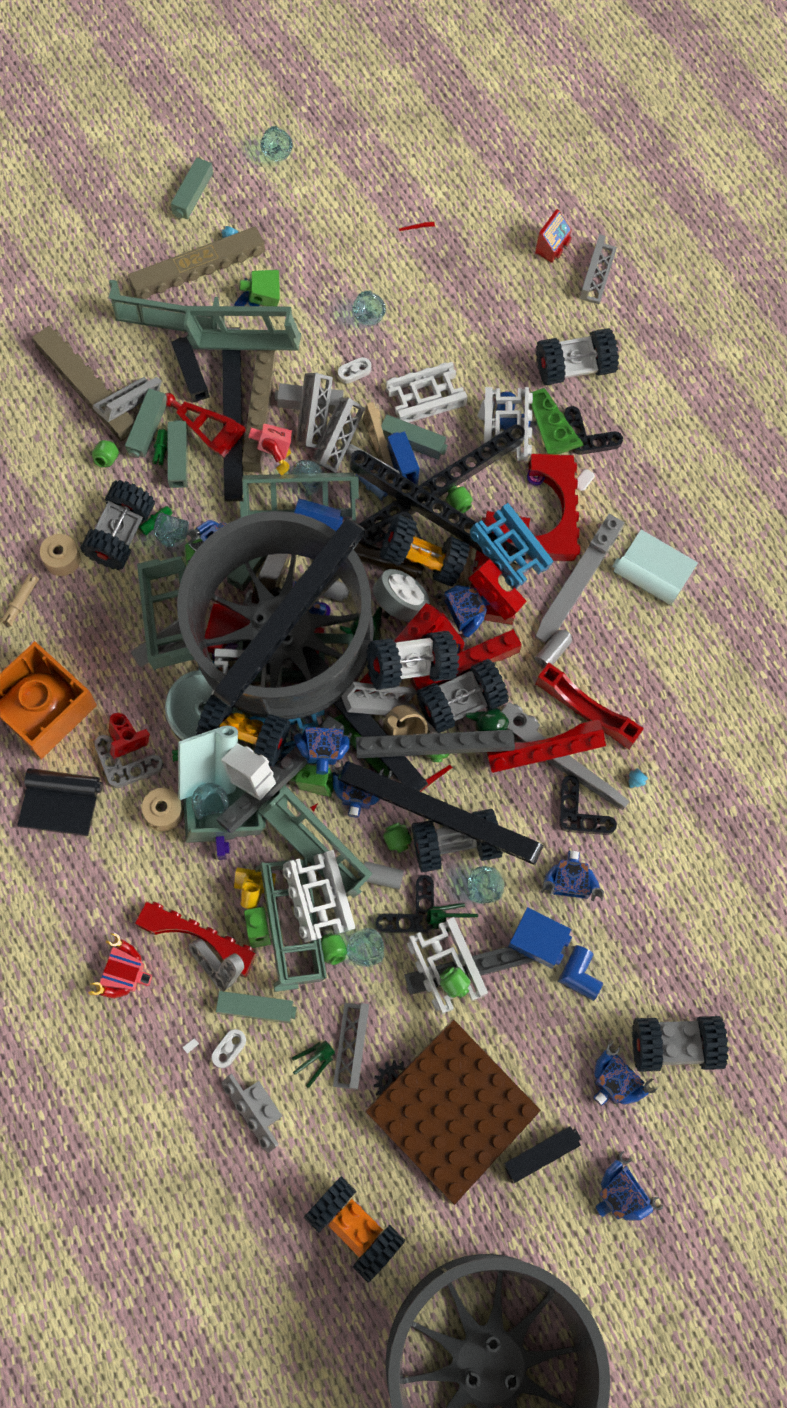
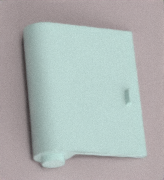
[612,530,698,605]
[178,726,238,800]

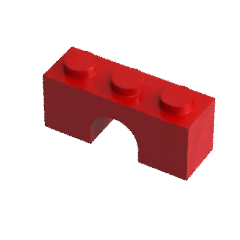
[468,559,527,621]

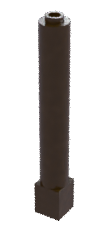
[354,542,424,579]

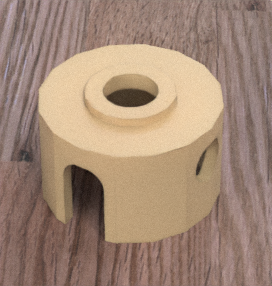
[40,534,81,576]
[384,705,428,736]
[142,788,184,831]

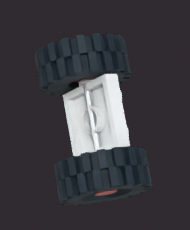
[536,328,619,386]
[366,631,459,690]

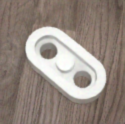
[338,357,371,383]
[212,1029,246,1068]

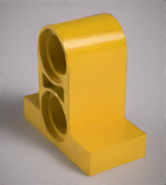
[234,867,276,909]

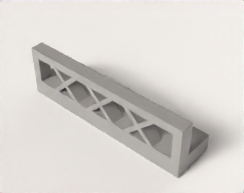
[580,234,617,304]
[295,373,333,449]
[93,377,162,422]
[311,397,365,473]
[341,682,416,715]
[333,1003,369,1090]

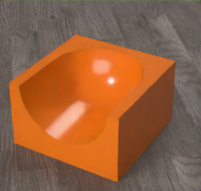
[0,641,97,760]

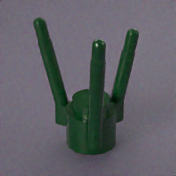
[427,903,479,932]
[292,1040,335,1088]

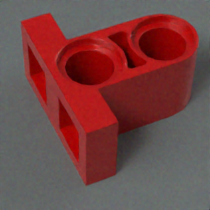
[108,712,150,759]

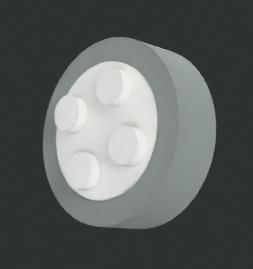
[373,569,430,622]

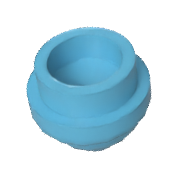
[221,226,238,238]
[629,768,648,788]

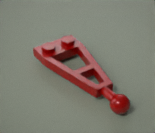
[165,393,246,458]

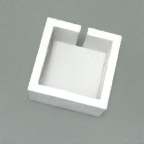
[221,743,276,800]

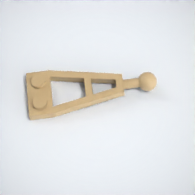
[363,402,403,499]

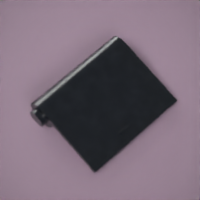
[17,768,103,836]

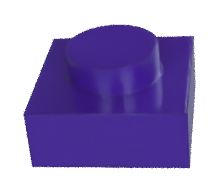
[216,836,230,860]

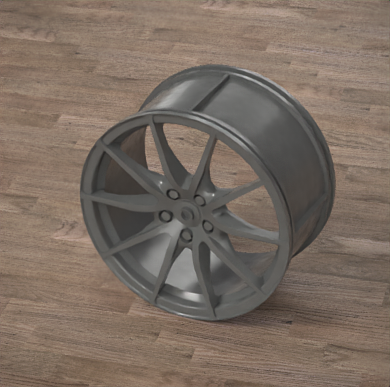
[177,511,373,720]
[386,1254,610,1408]

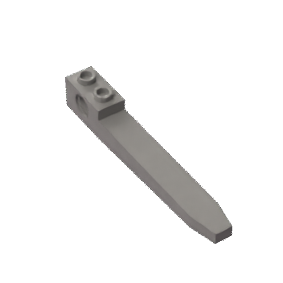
[536,514,625,643]
[502,702,630,810]

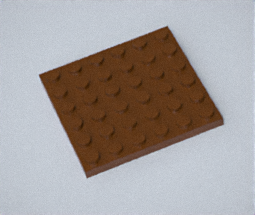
[365,1019,541,1205]

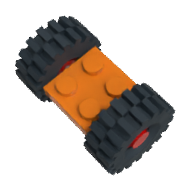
[303,1176,406,1283]

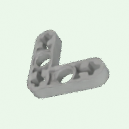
[95,735,163,788]
[189,938,244,991]

